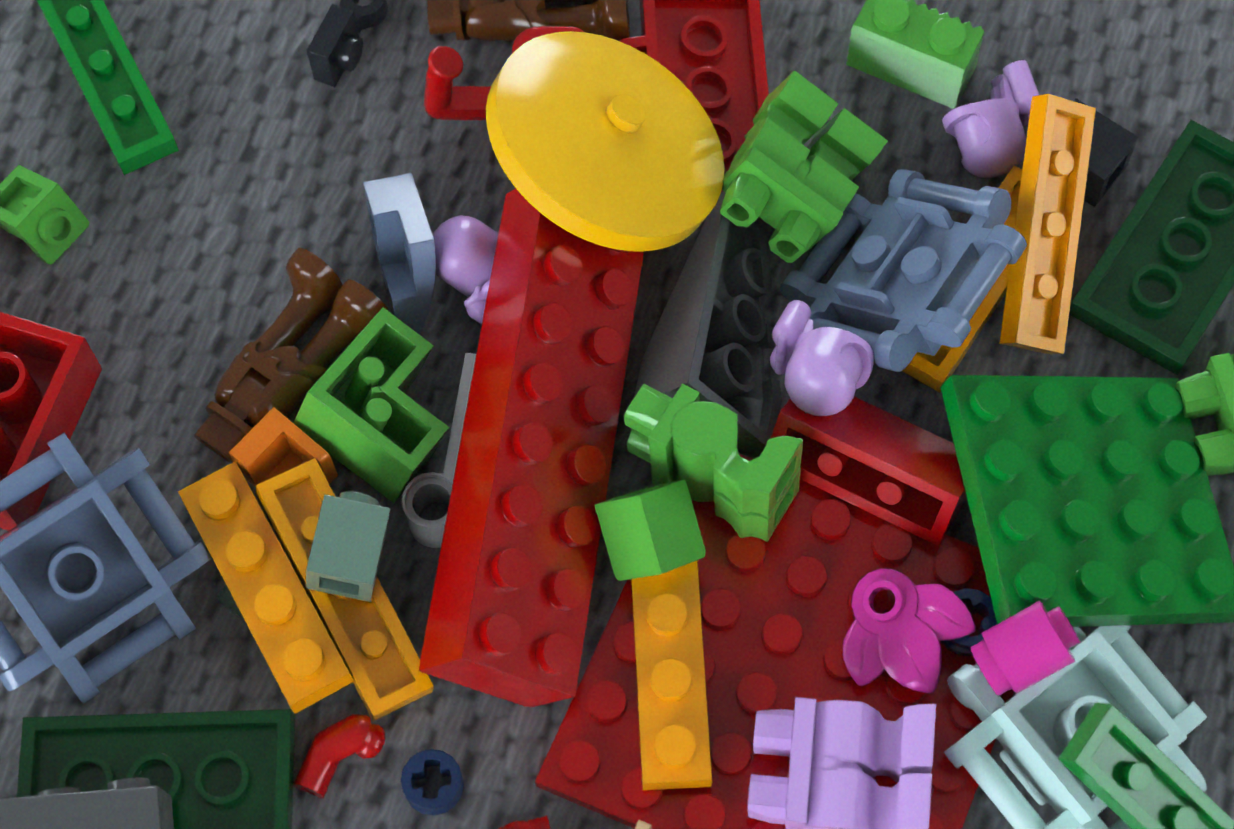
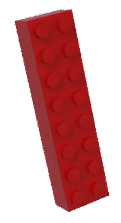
[418,188,644,707]

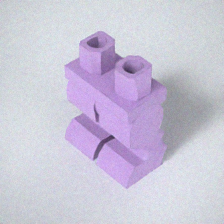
[748,697,936,829]

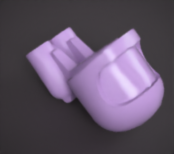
[942,60,1039,178]
[433,215,499,324]
[770,300,874,416]

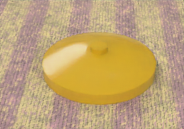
[486,31,724,252]

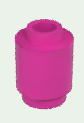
[970,601,1080,696]

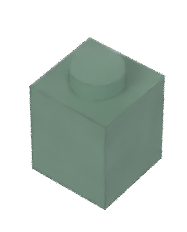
[306,491,391,602]

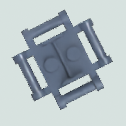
[779,169,1027,372]
[0,433,211,704]

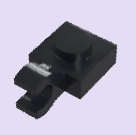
[306,0,388,87]

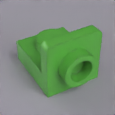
[0,165,89,265]

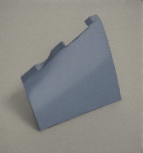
[363,173,436,335]

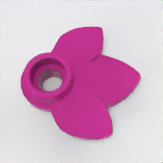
[843,568,976,694]

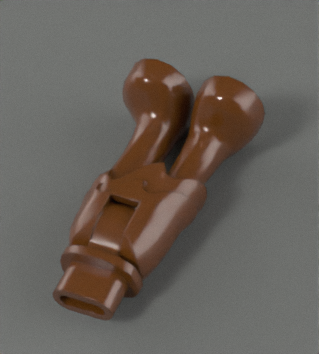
[427,0,631,41]
[194,248,390,463]

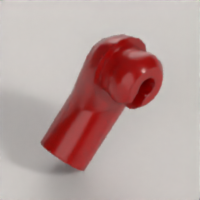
[293,714,386,798]

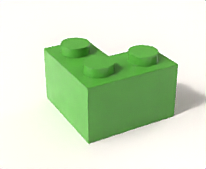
[294,307,449,503]

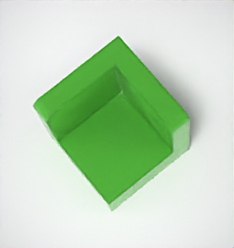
[594,479,706,581]

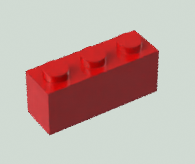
[770,396,967,546]

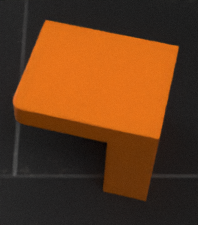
[229,407,338,487]

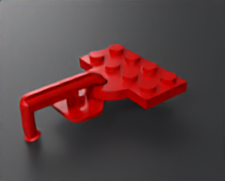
[424,0,769,192]

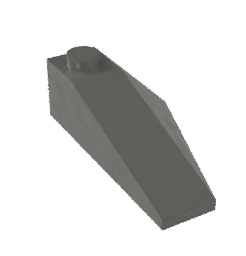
[633,191,782,455]

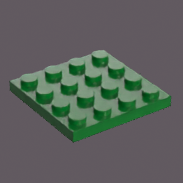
[940,375,1234,627]

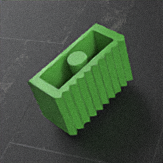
[846,0,984,109]

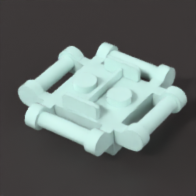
[944,625,1207,829]

